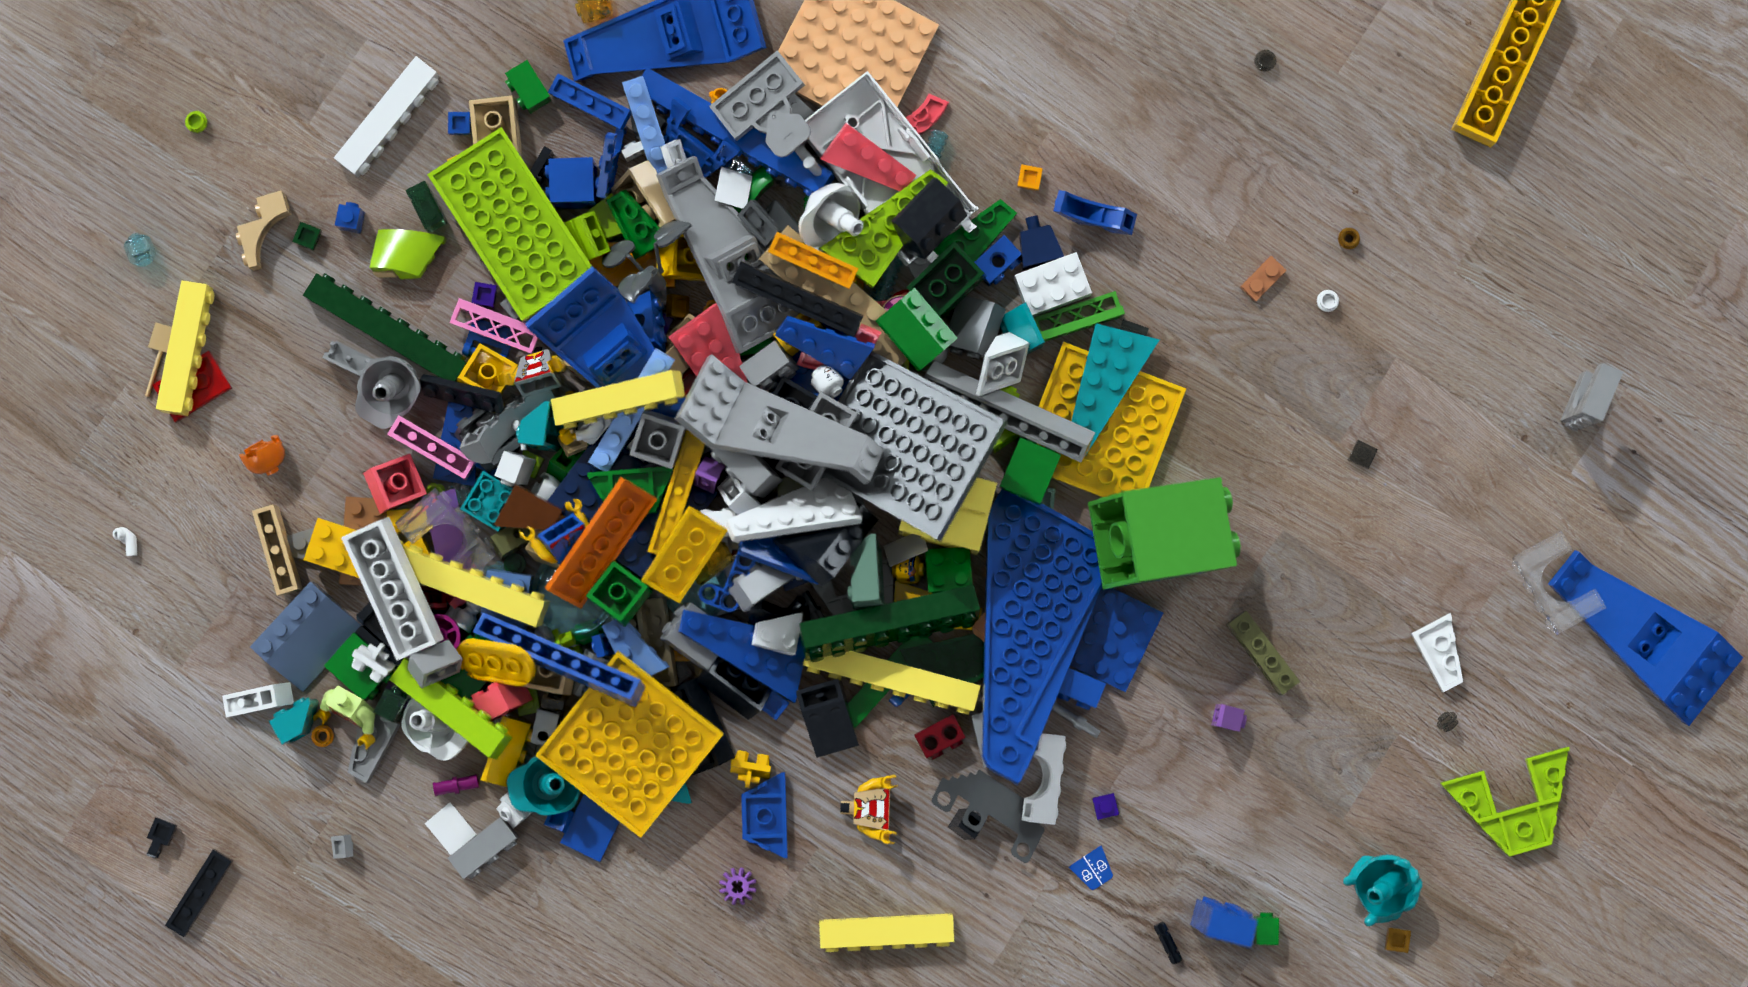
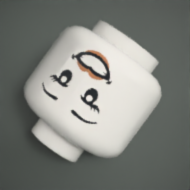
[811,365,844,398]

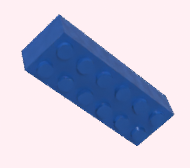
[1190,896,1258,948]

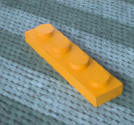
[768,232,859,289]

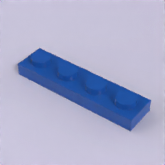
[548,74,632,131]

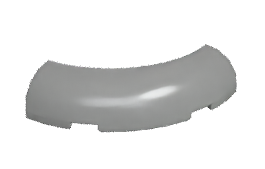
[459,388,560,464]

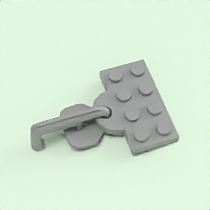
[709,50,822,176]

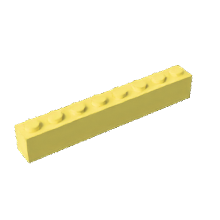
[400,540,550,627]
[803,651,982,715]

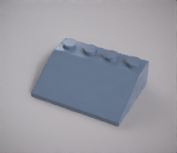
[250,581,362,692]

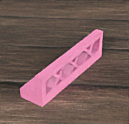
[449,298,540,354]

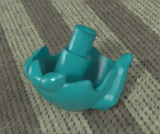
[1343,854,1423,926]

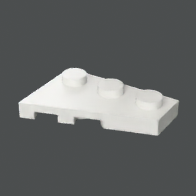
[1411,613,1463,692]

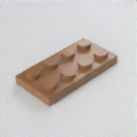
[339,497,390,586]

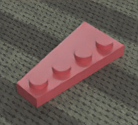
[820,123,916,191]

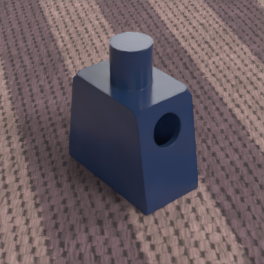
[1019,215,1064,270]

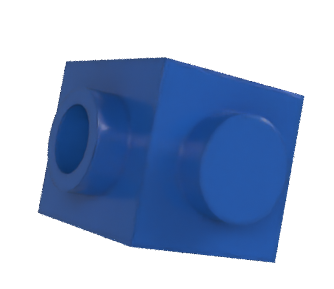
[335,202,365,234]

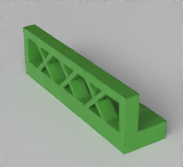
[1034,291,1125,342]

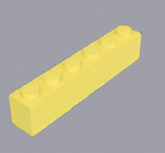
[156,280,214,416]
[550,370,686,429]
[819,913,954,952]

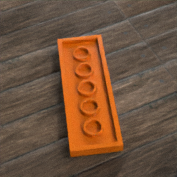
[545,477,657,609]

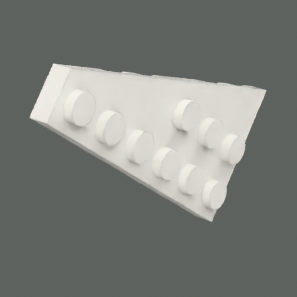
[726,477,862,542]

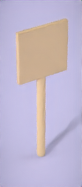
[145,322,172,397]

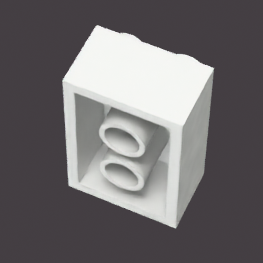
[1014,252,1092,318]

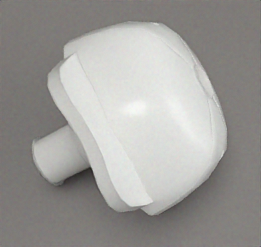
[799,183,864,247]
[402,698,468,761]

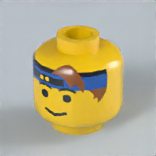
[892,556,925,584]

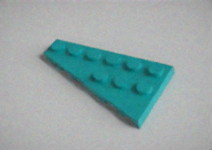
[1071,324,1160,456]

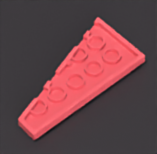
[669,303,748,383]

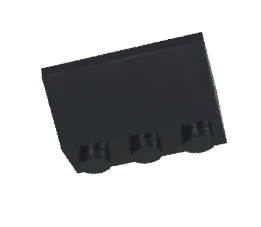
[891,177,967,259]
[696,656,772,720]

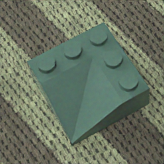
[848,534,885,610]

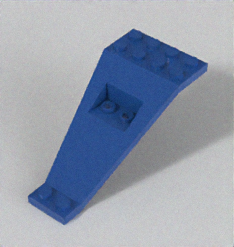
[563,0,767,82]
[525,266,687,433]
[1548,550,1743,726]

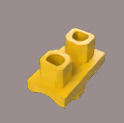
[730,750,771,788]

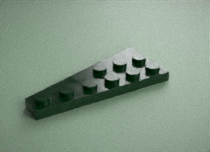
[899,634,985,707]

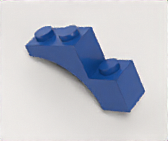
[1053,190,1137,235]

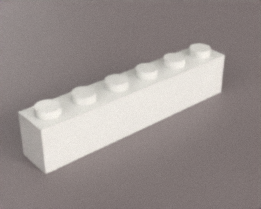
[334,56,440,178]

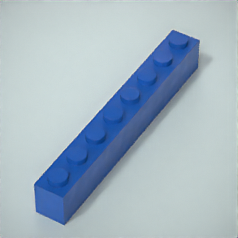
[473,613,646,707]

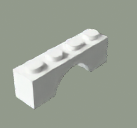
[1022,733,1066,825]

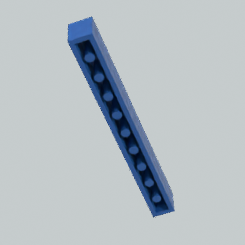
[642,67,835,197]

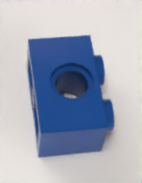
[974,235,1022,286]

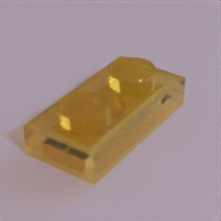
[695,542,735,585]

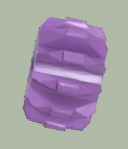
[719,867,757,905]

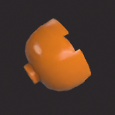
[239,435,285,476]

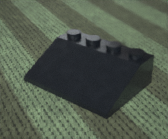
[772,501,879,587]

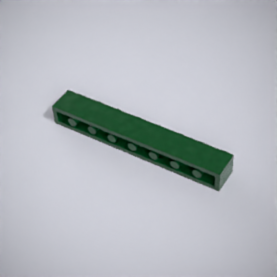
[303,273,467,382]

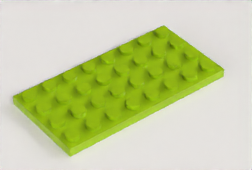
[427,127,592,322]

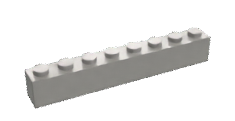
[924,361,1095,462]

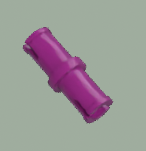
[433,774,479,797]

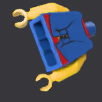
[519,499,589,566]

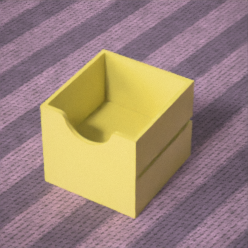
[898,478,997,555]

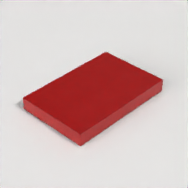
[152,351,232,423]

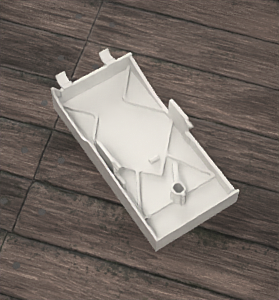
[805,71,979,266]

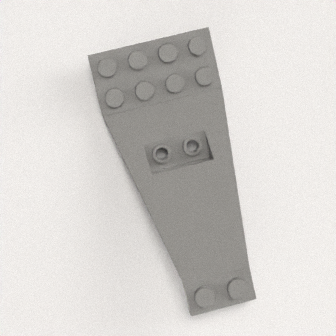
[656,156,799,354]
[675,354,884,485]

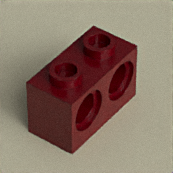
[914,714,966,760]

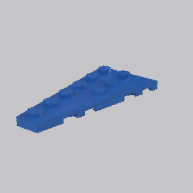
[678,610,805,703]

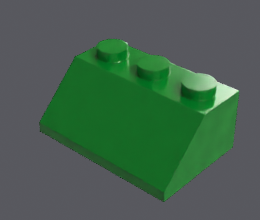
[876,287,957,372]

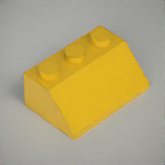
[481,716,533,787]

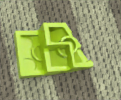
[369,229,447,279]

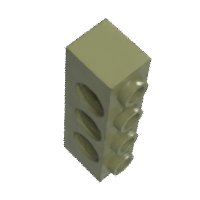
[1226,611,1300,695]

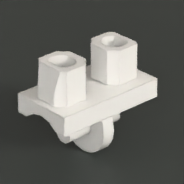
[351,643,396,683]

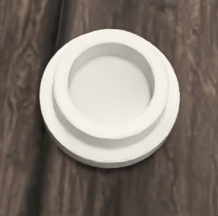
[1317,290,1339,312]

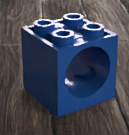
[545,157,598,210]

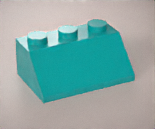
[516,401,564,452]

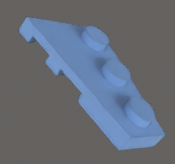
[602,620,670,676]

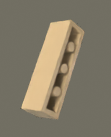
[252,504,303,596]

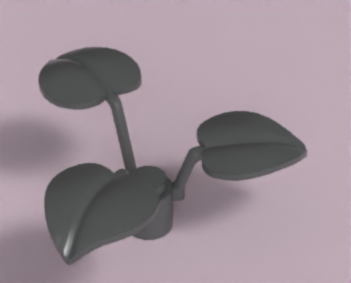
[602,221,692,304]

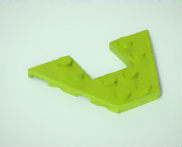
[1440,747,1570,857]

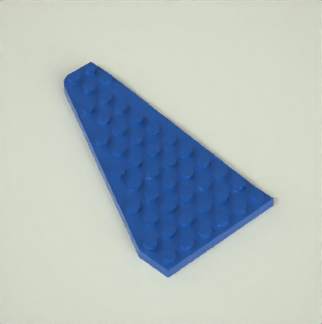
[982,489,1102,785]

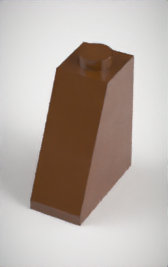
[494,485,566,530]

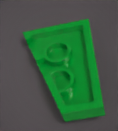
[606,190,660,259]

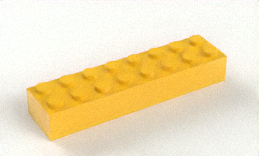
[1451,0,1561,148]

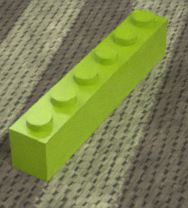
[389,658,513,759]

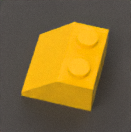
[457,343,518,395]

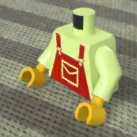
[313,686,377,750]

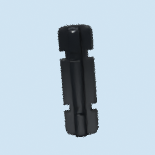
[1154,922,1182,965]

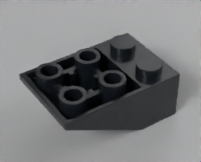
[796,679,859,758]

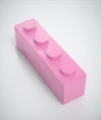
[387,415,476,480]

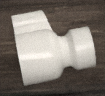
[445,601,482,633]

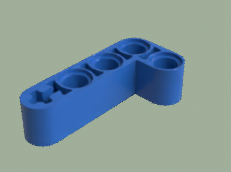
[699,554,757,612]

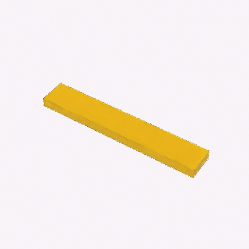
[647,430,705,555]

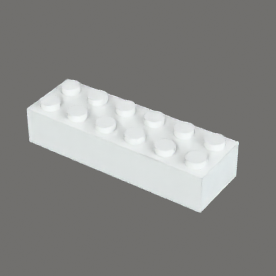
[341,517,444,660]

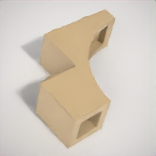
[236,190,292,271]

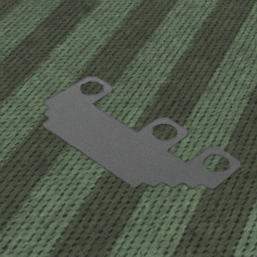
[932,770,1045,863]

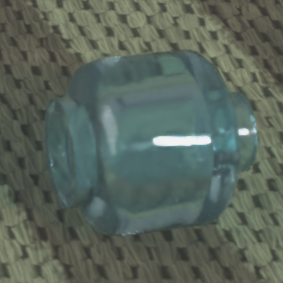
[123,233,156,267]

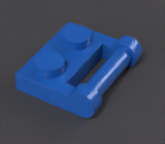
[462,320,516,359]

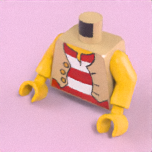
[840,775,898,844]

